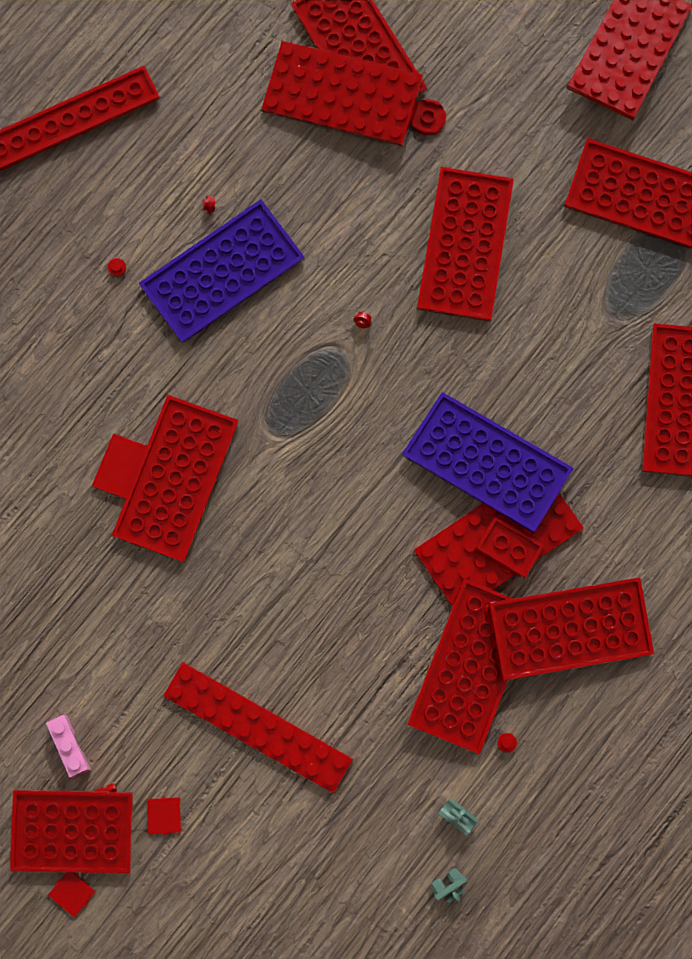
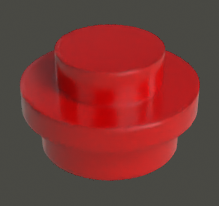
[202,195,215,214]
[107,258,126,277]
[353,312,372,329]
[497,733,517,753]

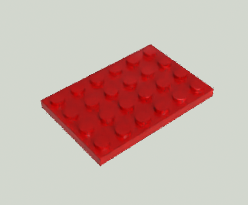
[10,790,133,874]

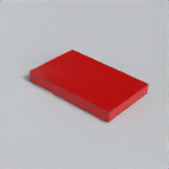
[92,433,147,499]
[475,516,545,579]

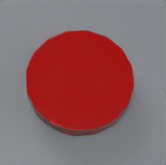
[410,99,446,136]

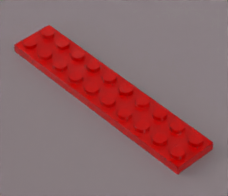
[0,65,160,171]
[163,662,353,794]

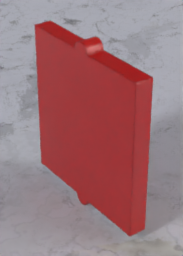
[147,796,181,835]
[48,872,96,917]

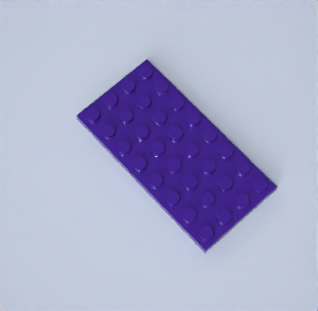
[139,199,305,344]
[402,392,574,533]

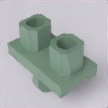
[438,797,479,836]
[430,868,468,904]

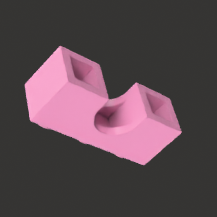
[46,715,91,778]

